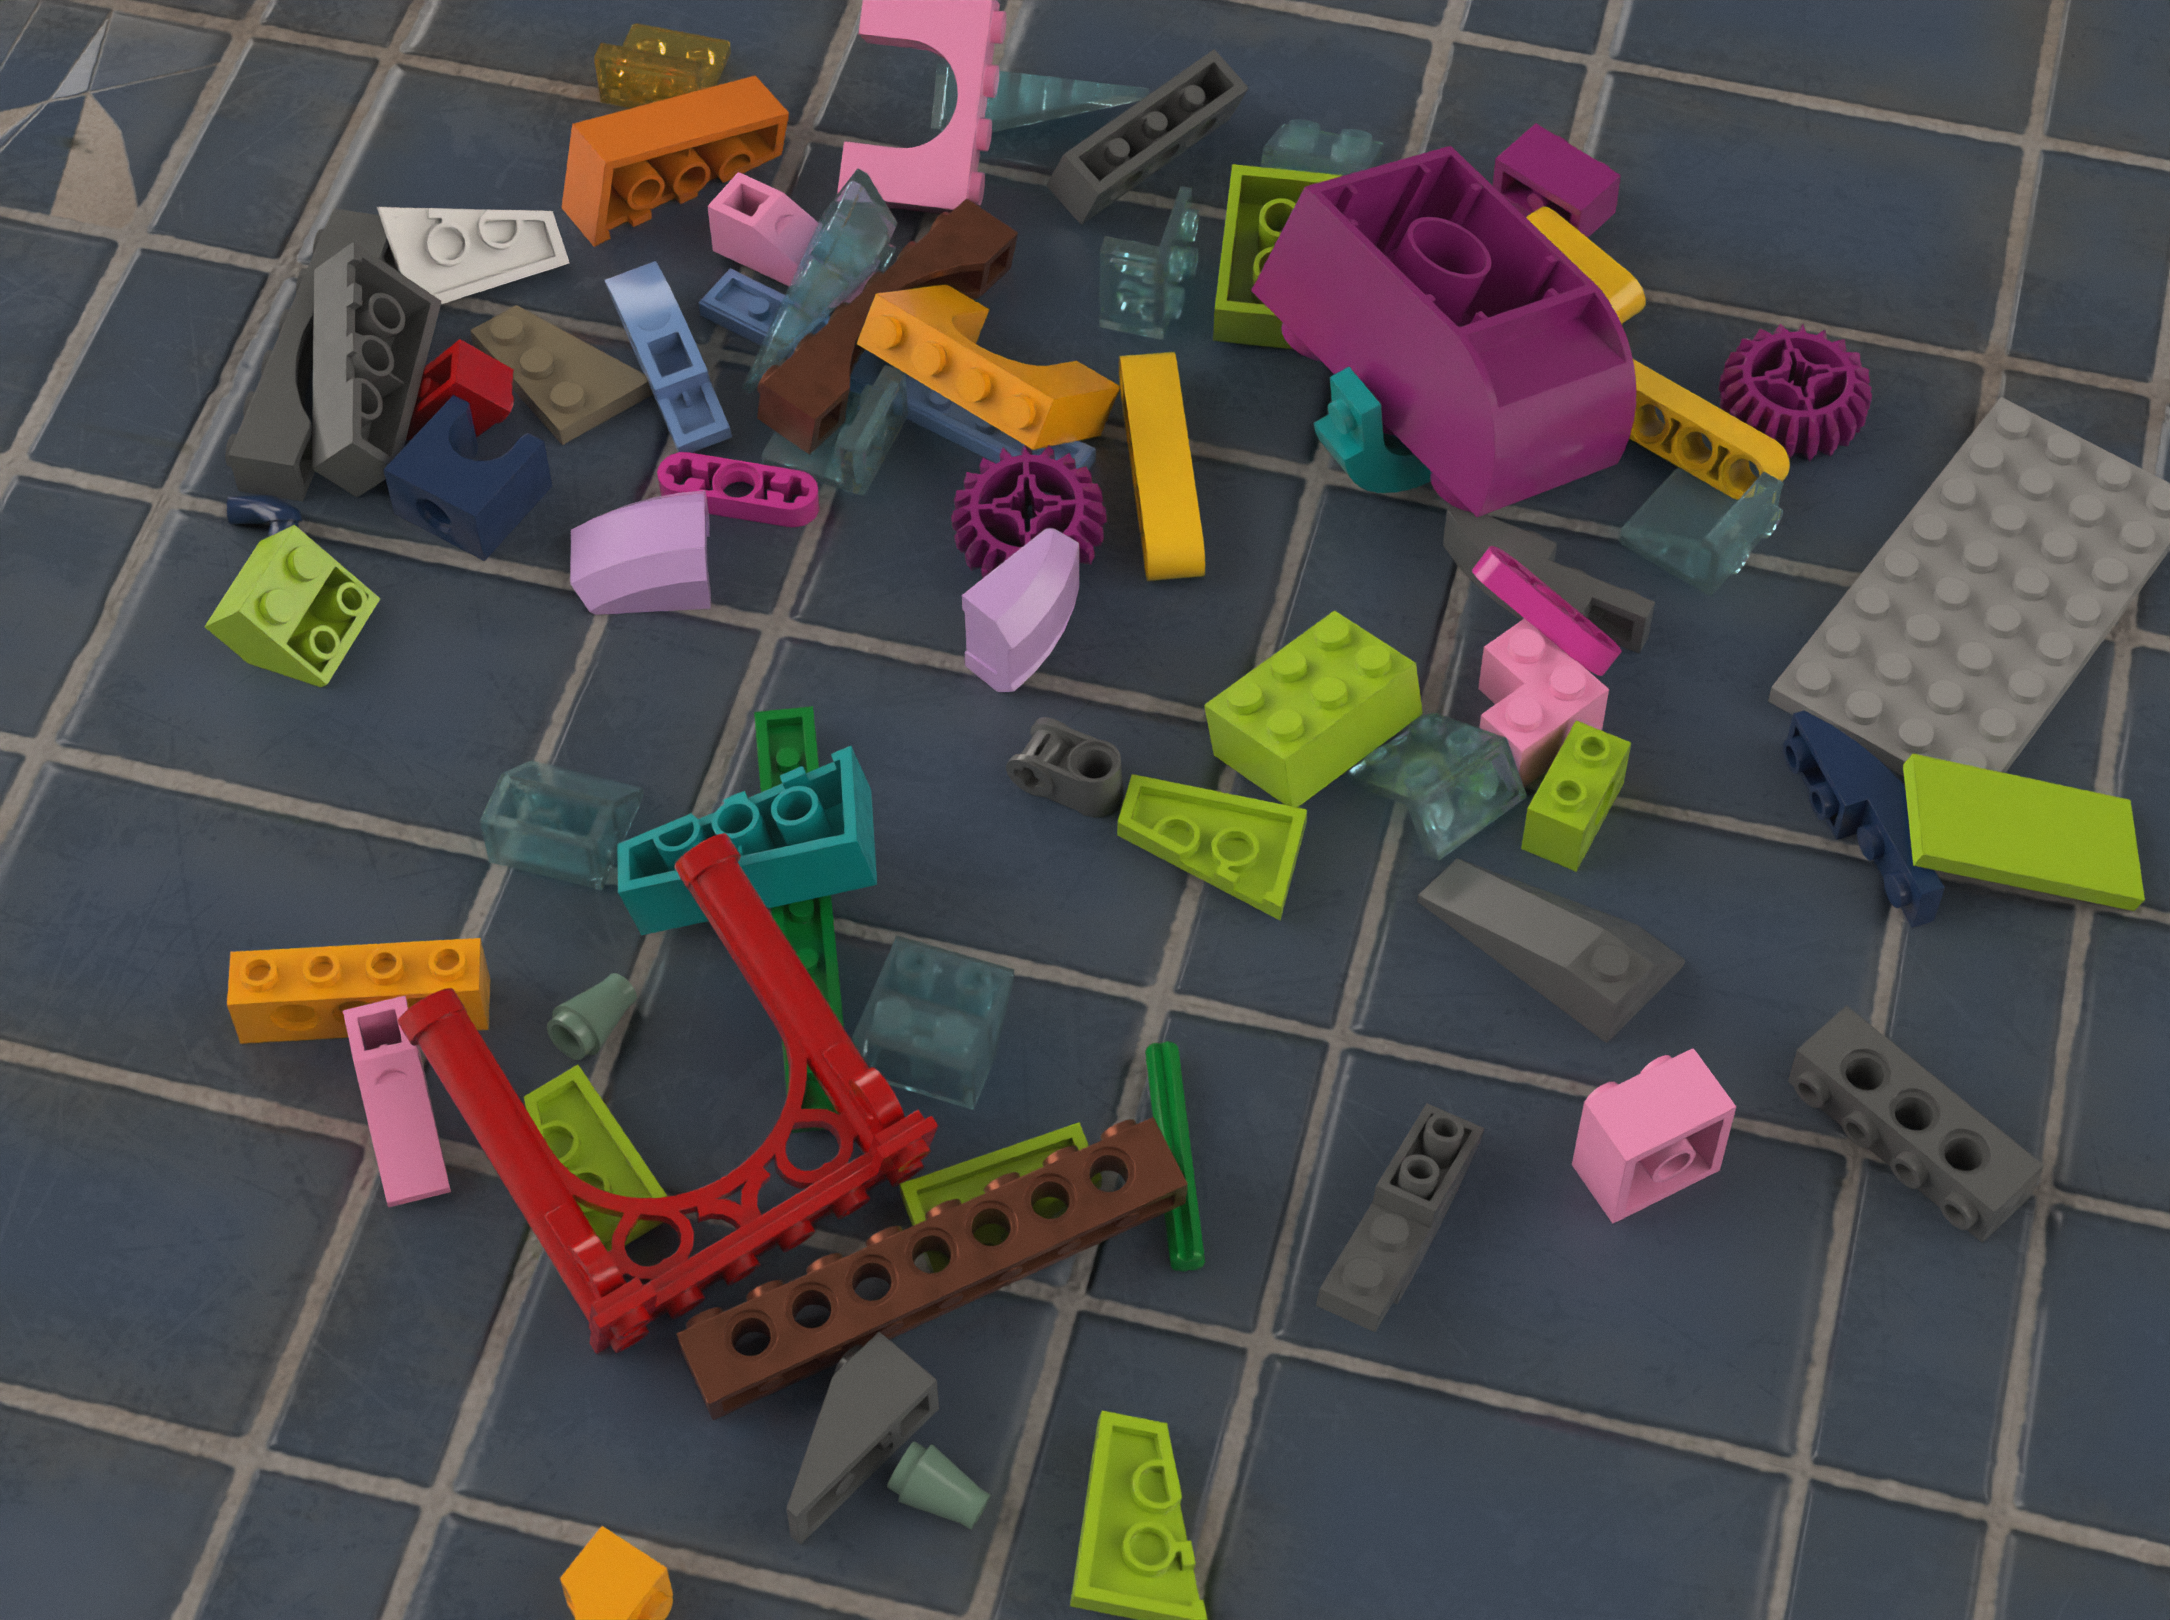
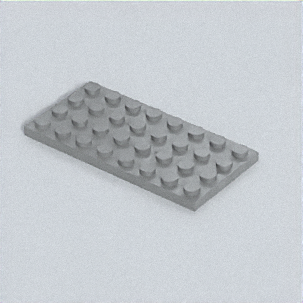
[1768,397,2170,776]

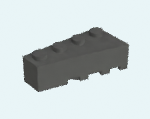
[312,242,442,497]

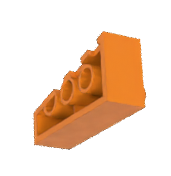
[562,75,789,247]

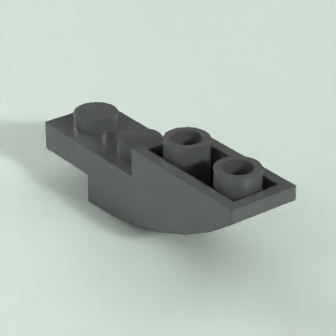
[1443,504,1655,654]
[1316,1103,1485,1332]

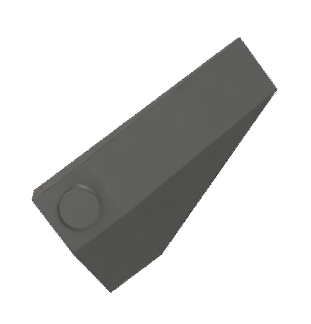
[1417,858,1685,1043]

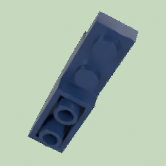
[1783,710,1945,928]

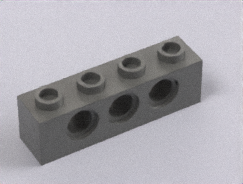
[1046,49,1249,225]
[1788,1005,2044,1243]

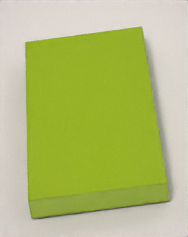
[1903,753,2145,911]

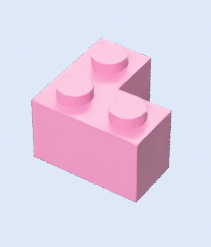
[1476,618,1609,793]

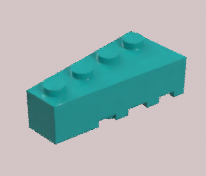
[617,746,877,936]

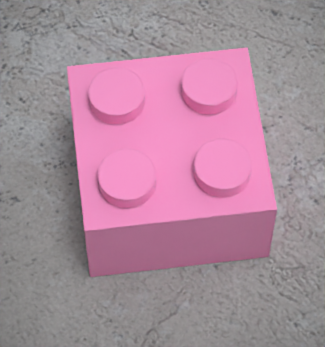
[1572,1048,1736,1224]

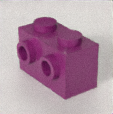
[1492,123,1621,238]

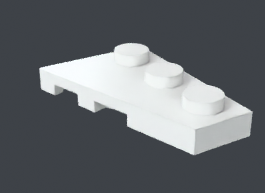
[377,207,569,304]

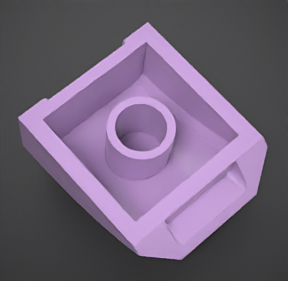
[570,490,711,615]
[962,528,1079,692]

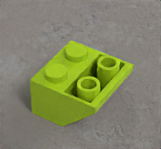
[204,525,381,687]

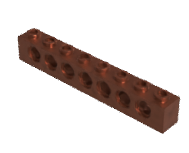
[676,1117,1188,1420]

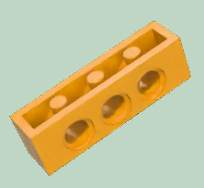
[227,938,490,1044]

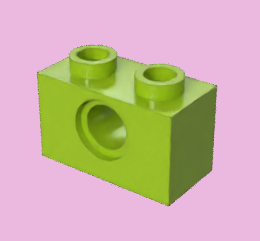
[1521,720,1631,872]

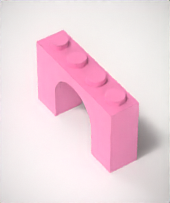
[837,0,1006,214]

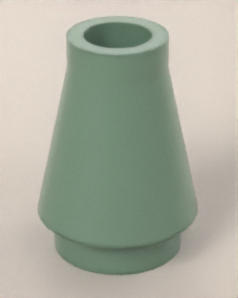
[547,973,637,1060]
[887,1441,992,1530]

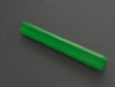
[1145,1041,1205,1272]

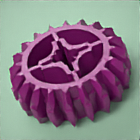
[1718,323,1872,462]
[951,445,1107,578]

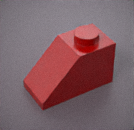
[406,339,514,440]

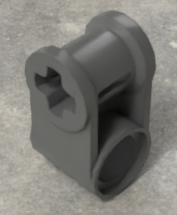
[1006,717,1124,818]

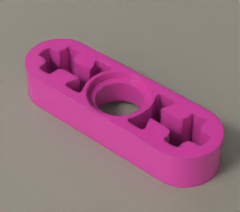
[657,452,820,527]
[1472,546,1622,676]

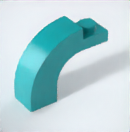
[1314,367,1431,493]

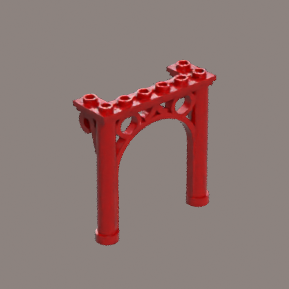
[398,833,938,1354]

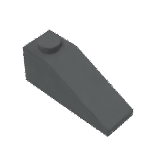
[786,1331,939,1545]

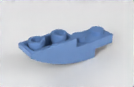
[605,261,732,453]

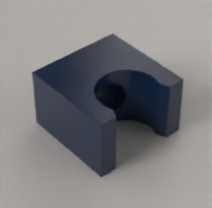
[384,395,552,561]

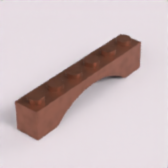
[757,198,1018,455]

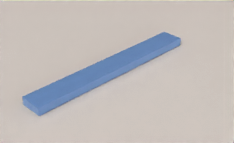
[698,268,1096,470]

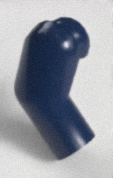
[227,495,303,537]

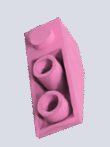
[708,172,876,308]
[343,996,451,1208]

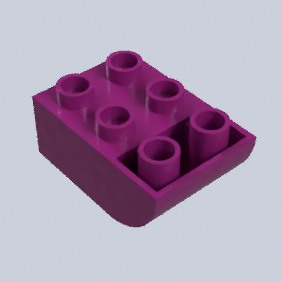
[1251,146,1636,517]

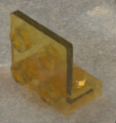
[594,23,731,108]

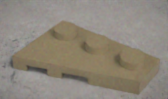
[470,305,653,445]

